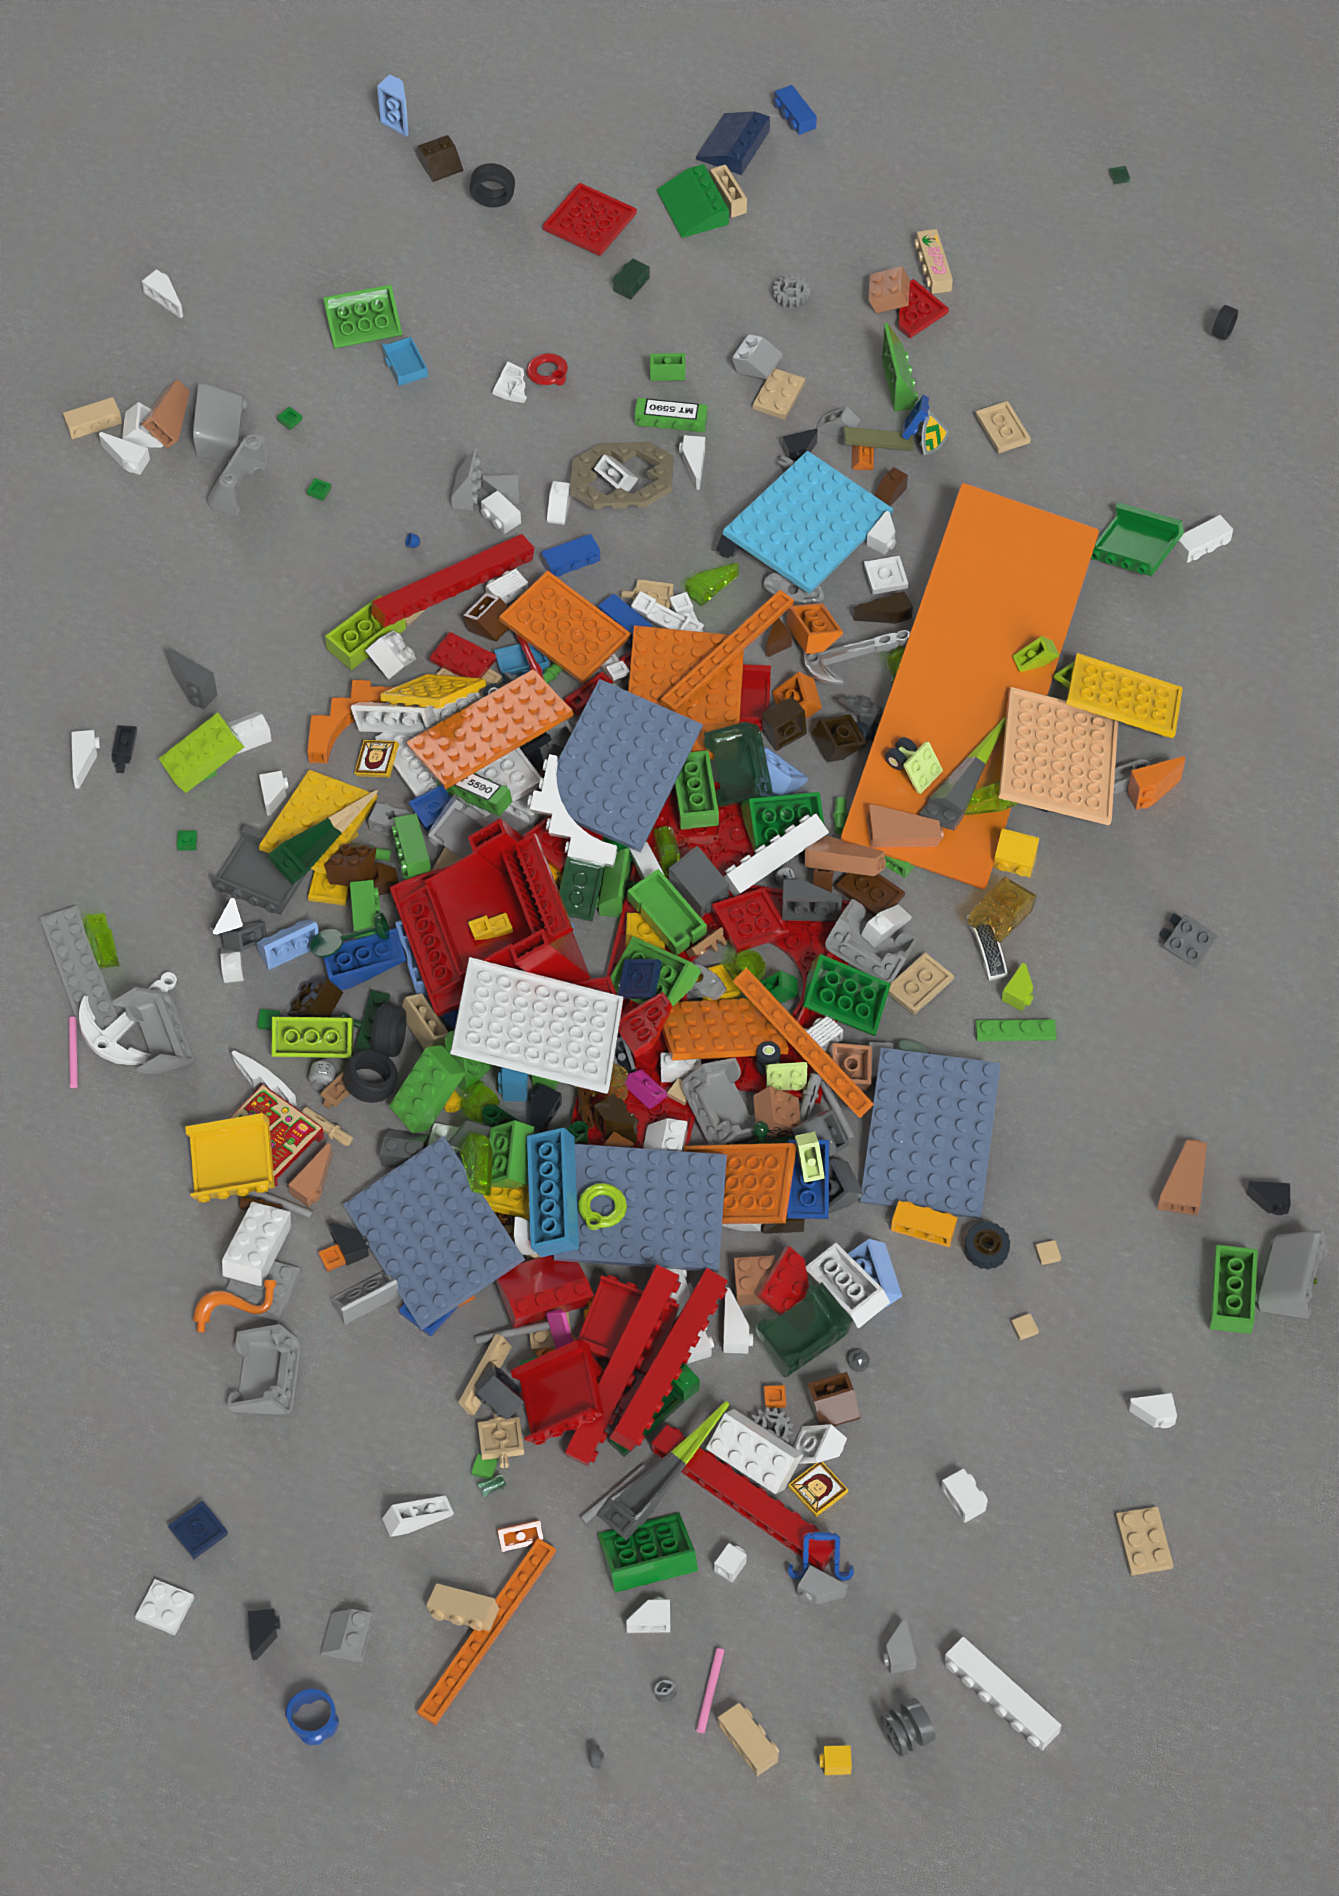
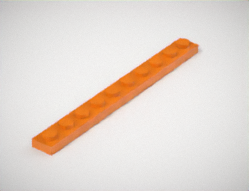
[660,590,794,712]
[733,968,874,1118]
[417,1538,556,1726]

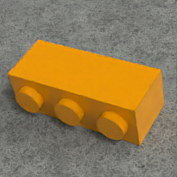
[891,1201,958,1247]

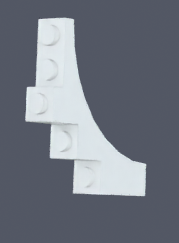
[527,754,618,868]

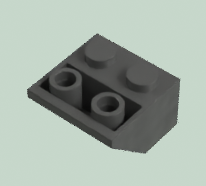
[792,1109,849,1156]

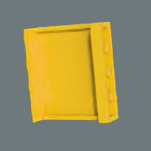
[185,1113,275,1203]

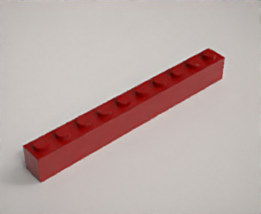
[371,534,535,628]
[565,1265,681,1467]
[610,1268,728,1451]
[651,1425,835,1571]

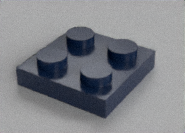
[618,959,662,999]
[168,1500,228,1560]

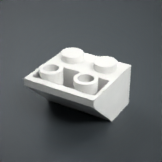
[365,630,417,679]

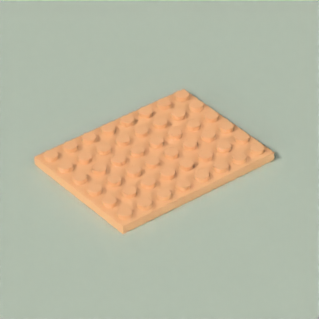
[999,687,1118,825]

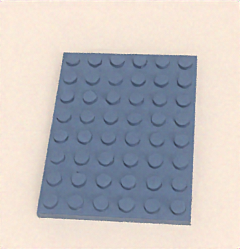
[556,679,703,853]
[860,1047,1001,1219]
[343,1136,525,1330]
[554,1144,727,1272]

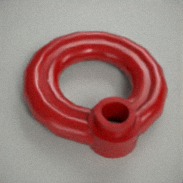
[526,353,568,386]

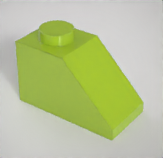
[1013,636,1060,672]
[1002,963,1034,1011]

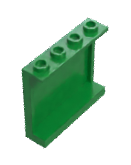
[1091,502,1184,577]

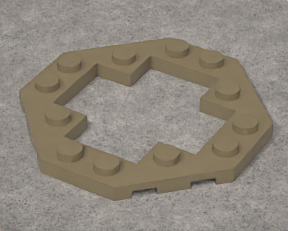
[570,442,674,510]

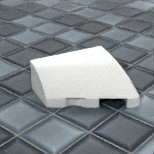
[492,361,527,403]

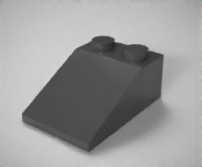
[167,648,218,710]
[782,879,842,922]

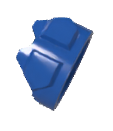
[285,1689,339,1745]

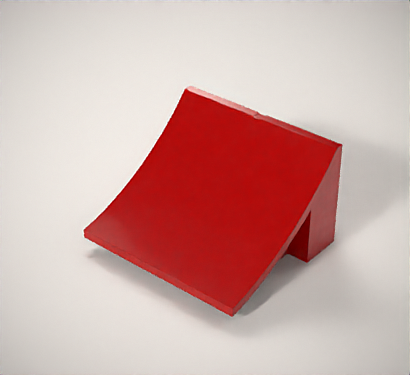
[390,818,591,1016]

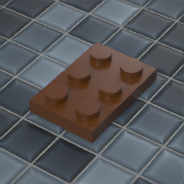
[836,873,905,917]

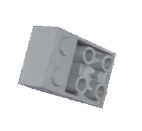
[451,449,482,511]

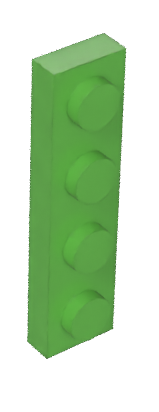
[976,1019,1056,1041]

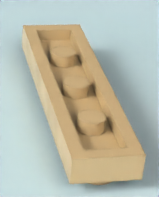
[458,1334,512,1416]

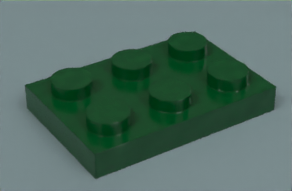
[559,856,604,922]

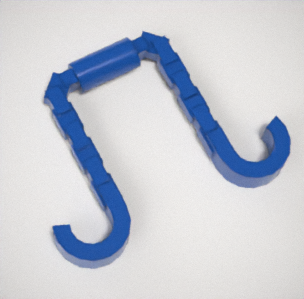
[788,1532,854,1581]

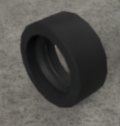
[1212,305,1239,340]

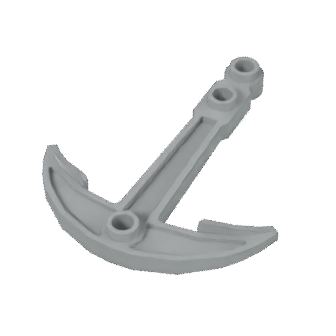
[804,630,910,685]

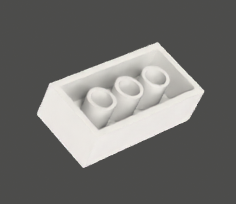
[222,1202,291,1286]
[806,1243,890,1329]
[706,1409,804,1494]

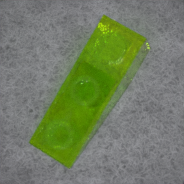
[653,826,681,876]

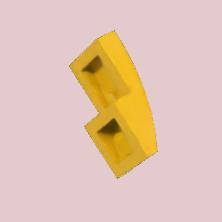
[468,913,513,940]

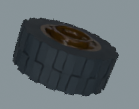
[964,1222,1010,1270]

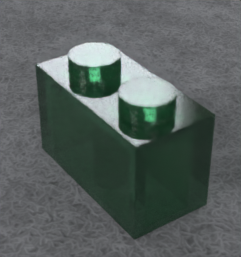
[612,258,650,300]

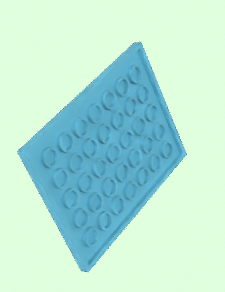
[723,451,893,594]

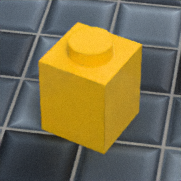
[819,1745,852,1775]

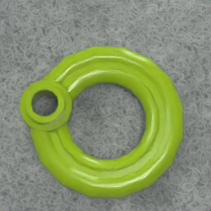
[578,1183,627,1230]

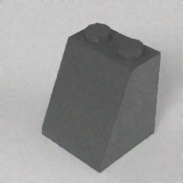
[669,846,729,917]

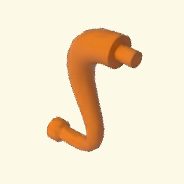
[193,1280,276,1333]

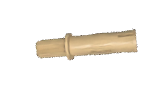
[302,1107,353,1146]

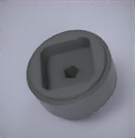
[775,867,795,886]
[848,1350,870,1372]
[654,1680,677,1702]
[590,1745,604,1768]

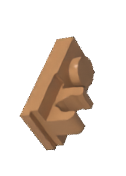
[686,927,727,957]
[320,1071,350,1109]

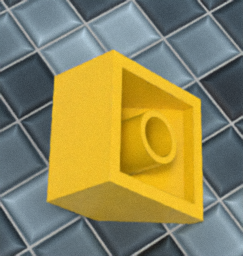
[993,828,1039,877]

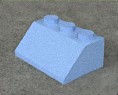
[377,74,409,137]
[739,747,809,796]
[256,918,319,970]
[848,1239,902,1306]

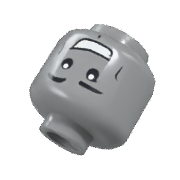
[309,1059,336,1090]

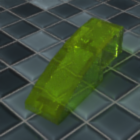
[82,913,119,969]

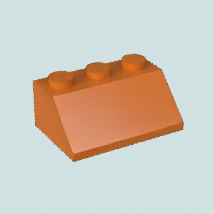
[786,603,843,654]

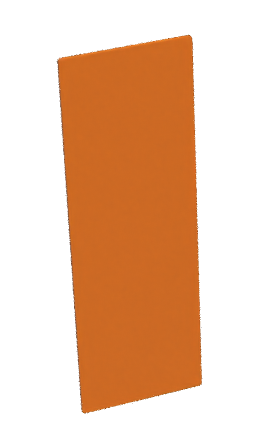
[841,483,1099,889]

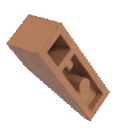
[288,1143,333,1208]

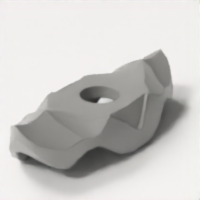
[763,573,824,603]
[688,962,727,1000]

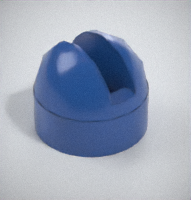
[405,533,420,548]

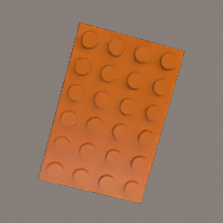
[499,570,631,684]
[662,998,789,1061]
[683,1143,797,1224]

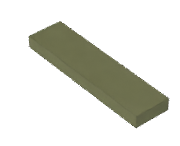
[843,427,914,451]

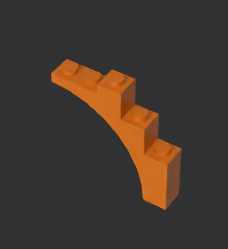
[307,680,404,763]

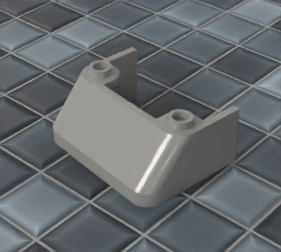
[112,987,194,1075]

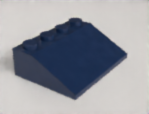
[696,111,770,175]

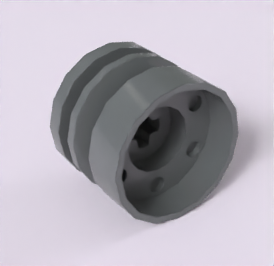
[880,1698,936,1756]

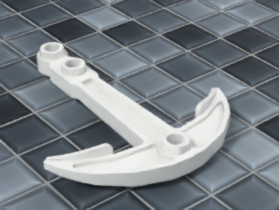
[79,972,177,1065]

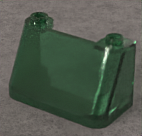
[704,722,773,808]
[756,1282,853,1378]

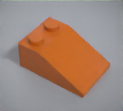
[1127,756,1186,810]

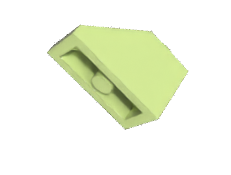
[795,1132,824,1182]

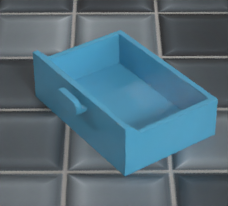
[382,337,428,386]
[494,642,549,683]

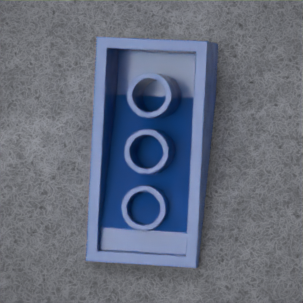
[324,928,406,991]
[787,1139,829,1219]

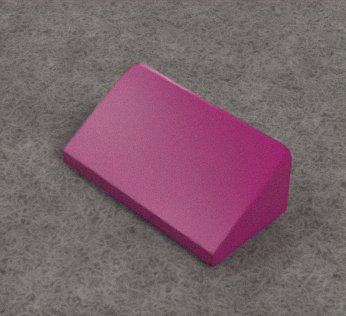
[624,1069,667,1109]
[546,1309,573,1349]

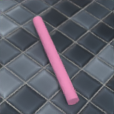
[69,1017,78,1088]
[696,1648,724,1733]

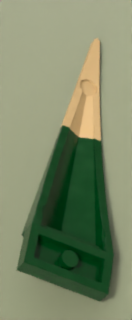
[266,790,378,886]

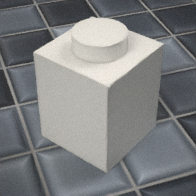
[714,1544,747,1583]

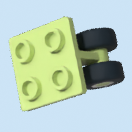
[885,737,943,794]
[756,1041,807,1091]

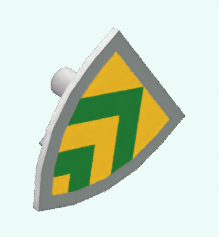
[917,411,950,455]

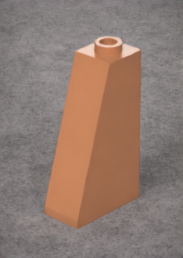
[142,379,190,449]
[866,804,944,848]
[805,835,886,876]
[1157,1140,1207,1216]

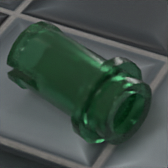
[478,1474,507,1497]

